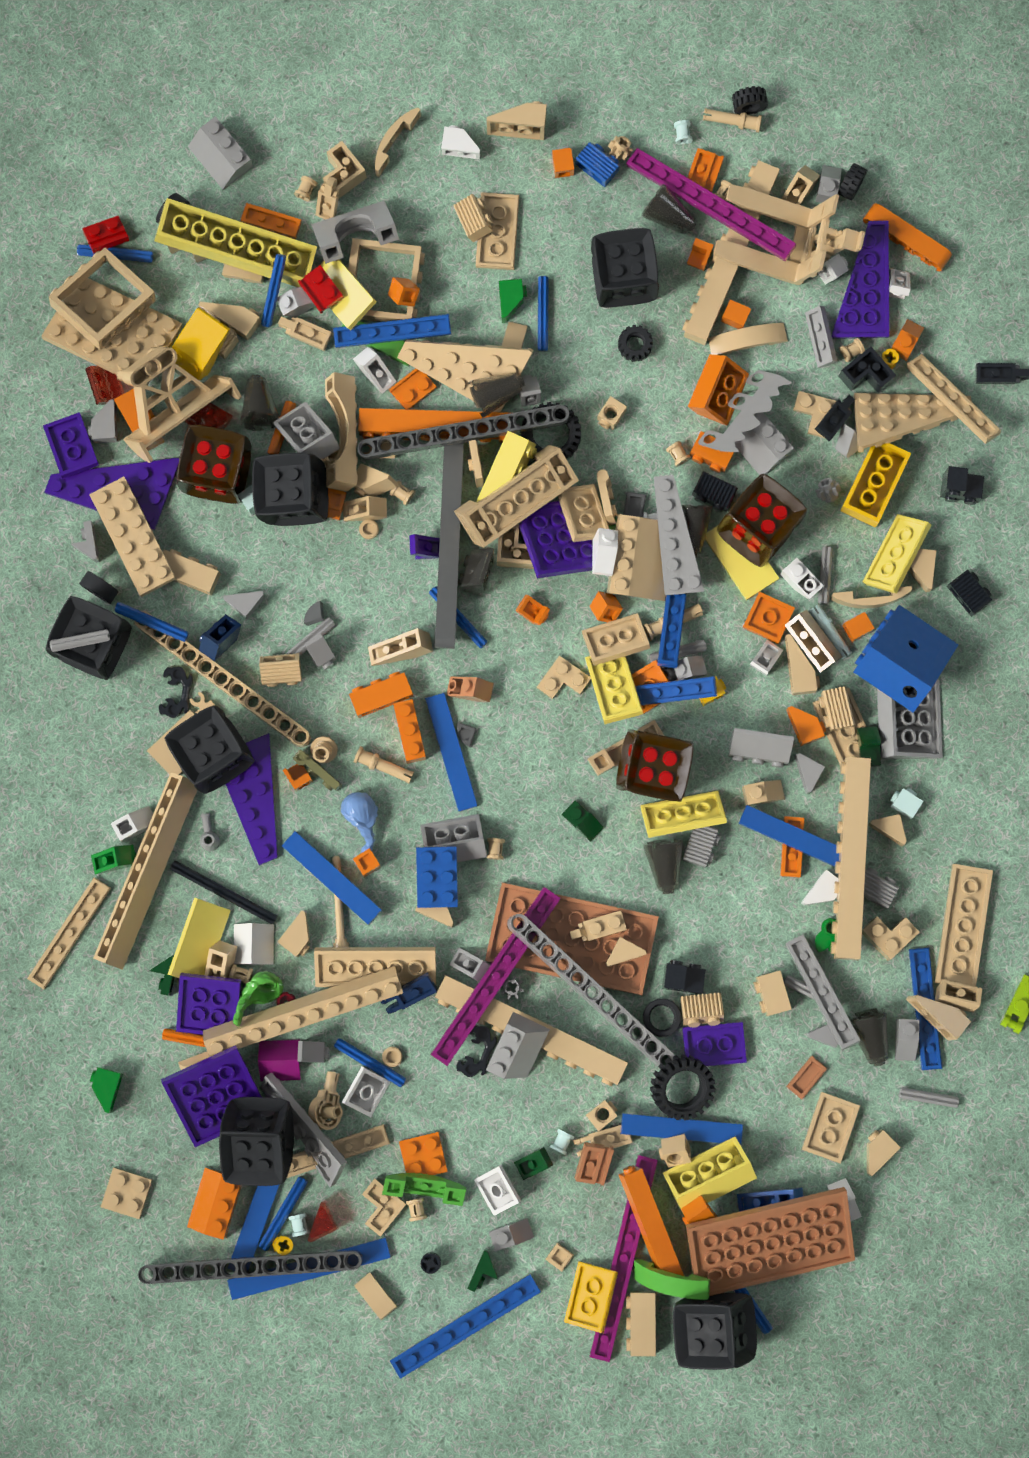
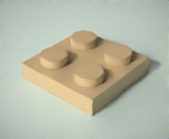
[101,1168,152,1219]

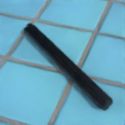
[170,860,278,924]

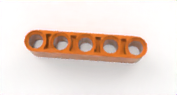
[863,203,952,272]

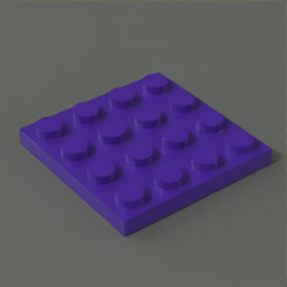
[519,501,593,579]
[161,1045,262,1147]

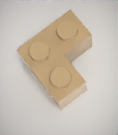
[323,141,367,198]
[497,524,534,569]
[862,917,920,961]

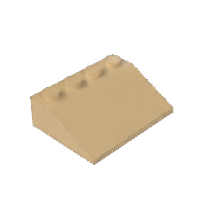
[607,514,666,601]

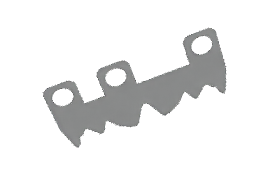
[698,370,792,452]

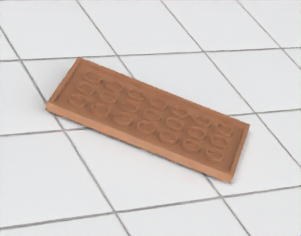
[485,883,659,995]
[686,1187,855,1296]

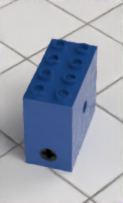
[853,605,958,713]

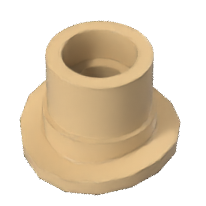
[310,736,338,764]

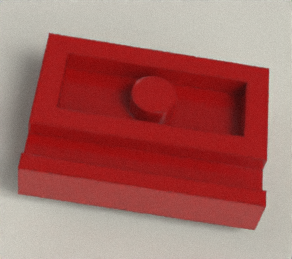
[82,216,129,254]
[298,265,344,314]

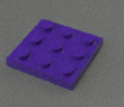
[176,973,241,1035]

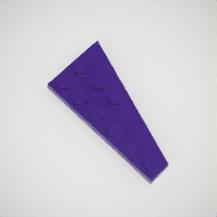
[226,733,278,866]

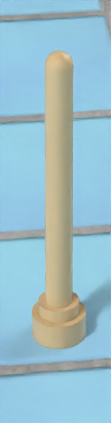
[332,856,349,947]

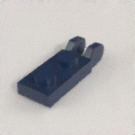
[380,972,438,1014]

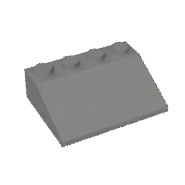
[877,680,943,759]

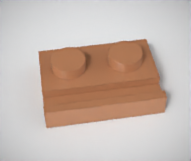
[575,1142,614,1186]

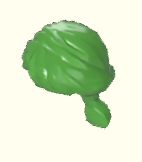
[233,971,284,1026]

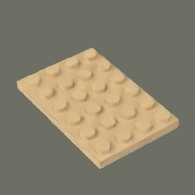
[42,278,182,386]

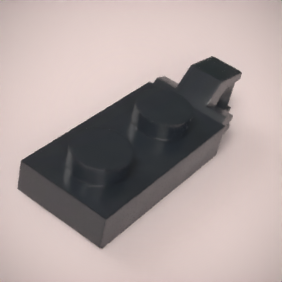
[975,363,1029,384]
[815,394,855,441]

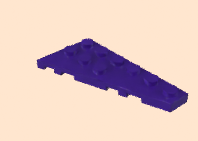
[831,221,889,339]

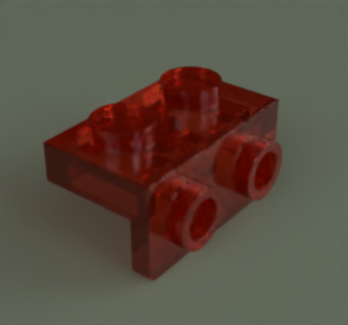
[85,366,124,405]
[185,402,233,429]

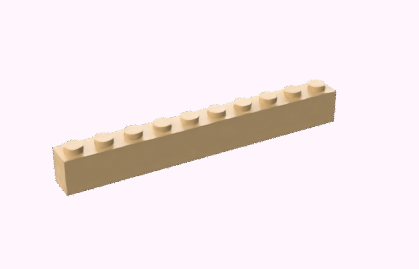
[682,160,780,345]
[831,757,871,961]
[94,772,197,970]
[203,966,403,1057]
[435,975,628,1087]

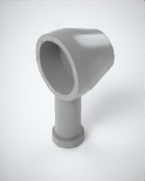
[200,813,220,851]

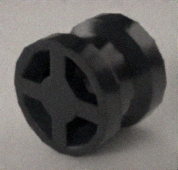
[420,1252,441,1274]

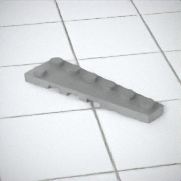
[654,475,704,596]
[261,1072,347,1187]

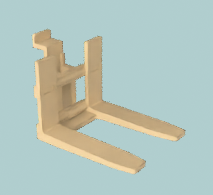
[713,185,865,285]

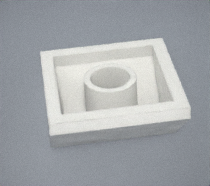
[234,923,274,965]
[342,1066,390,1117]
[474,1164,521,1215]

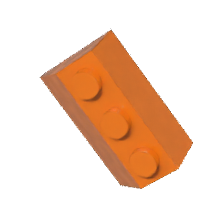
[688,354,749,426]
[187,1167,242,1240]

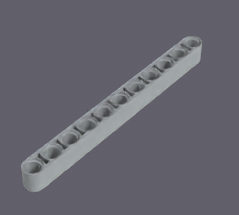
[507,914,675,1068]

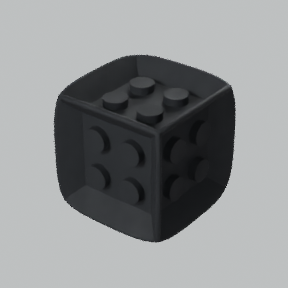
[591,228,659,308]
[252,453,329,526]
[45,596,132,680]
[164,705,255,794]
[219,1097,294,1186]
[673,1293,757,1370]

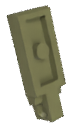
[293,749,342,791]

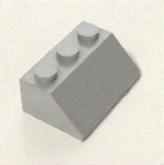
[188,116,253,190]
[273,402,340,459]
[735,412,794,475]
[728,728,794,768]
[420,814,487,863]
[486,1012,550,1079]

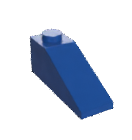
[737,1187,803,1212]

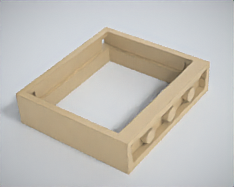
[348,238,425,322]
[49,248,156,350]

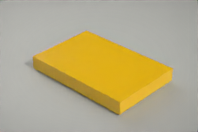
[564,1261,618,1333]

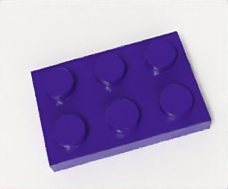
[43,412,99,479]
[682,1022,747,1066]

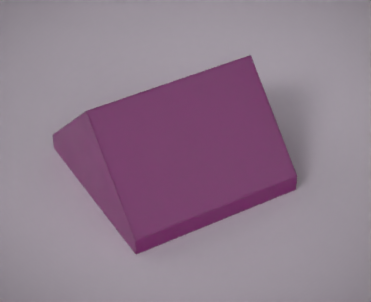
[258,1039,301,1082]

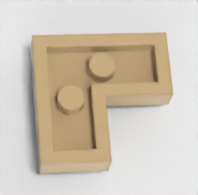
[793,391,836,438]
[537,656,591,699]
[362,1178,406,1237]

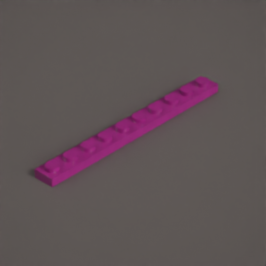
[626,148,796,262]
[430,887,561,1066]
[589,1155,658,1362]

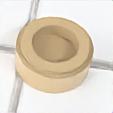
[359,520,379,540]
[382,1047,403,1067]

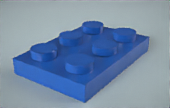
[416,846,458,908]

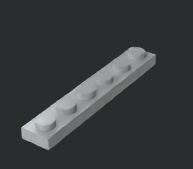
[785,935,860,1051]

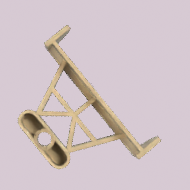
[117,346,242,463]

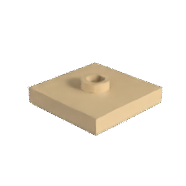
[468,440,484,488]

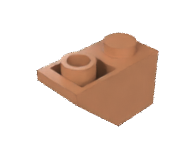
[446,677,494,702]

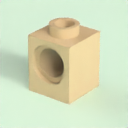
[597,396,627,430]
[586,1100,618,1131]
[659,1134,691,1168]

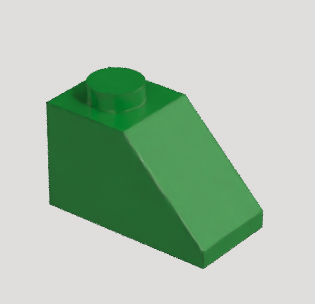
[499,279,527,323]
[91,844,136,875]
[90,1067,123,1113]

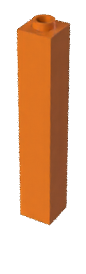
[619,1165,684,1276]

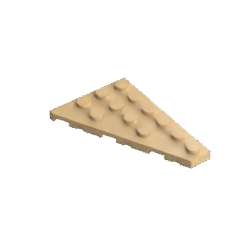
[397,339,534,412]
[854,393,972,452]

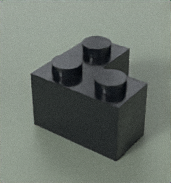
[838,346,896,393]
[940,466,984,505]
[662,960,706,994]

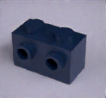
[199,614,242,661]

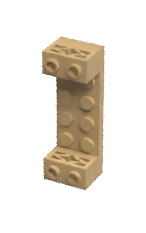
[454,445,579,547]

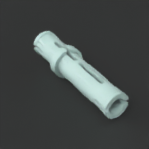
[809,604,853,659]

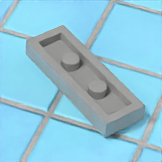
[805,306,837,368]

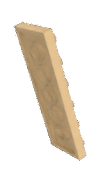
[89,477,176,597]
[934,864,993,988]
[314,947,436,987]

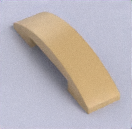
[375,108,421,177]
[708,323,788,355]
[831,586,912,609]
[587,720,664,776]

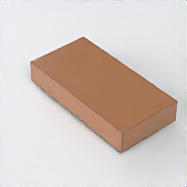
[786,1055,828,1100]

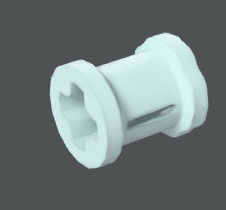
[674,120,693,145]
[550,1129,574,1155]
[289,1213,310,1237]

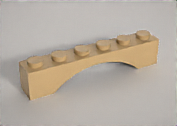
[325,372,358,491]

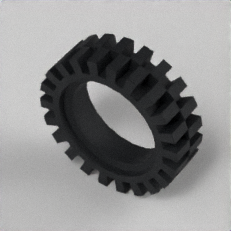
[521,402,581,460]
[650,1055,716,1120]

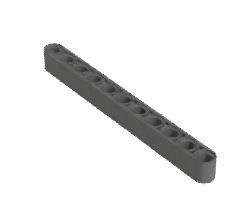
[358,405,569,460]
[435,443,464,649]
[138,1250,363,1284]

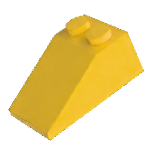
[172,307,230,381]

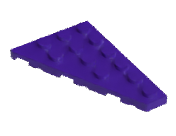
[44,458,179,530]

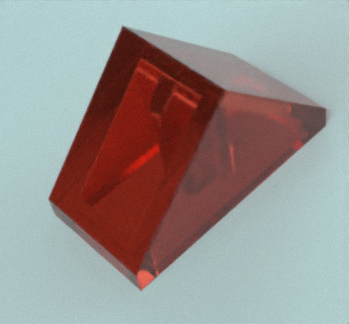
[308,1201,339,1242]

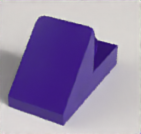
[409,534,440,560]

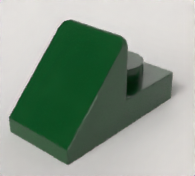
[857,726,881,767]
[561,801,604,842]
[149,955,175,996]
[514,1147,553,1180]
[467,1249,498,1292]

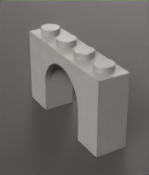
[311,201,399,264]

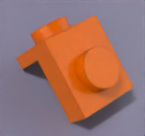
[515,595,550,625]

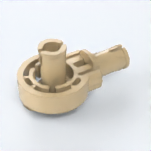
[308,1071,343,1130]

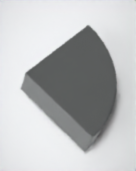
[304,601,325,626]
[457,722,477,747]

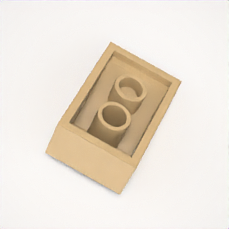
[487,101,547,140]

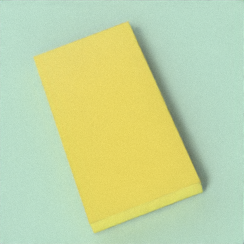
[320,259,377,330]
[863,514,932,594]
[703,526,779,600]
[585,656,643,724]
[640,791,727,838]
[168,898,231,978]

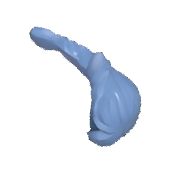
[341,792,378,853]

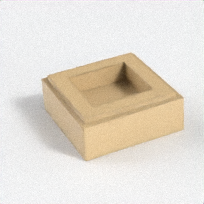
[545,1243,574,1272]

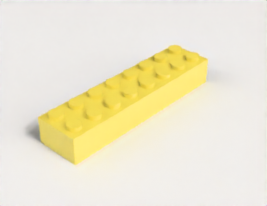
[154,198,317,287]

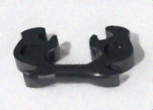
[159,667,194,718]
[456,1025,497,1077]

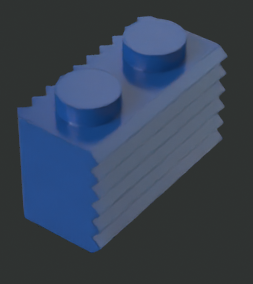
[575,142,620,188]

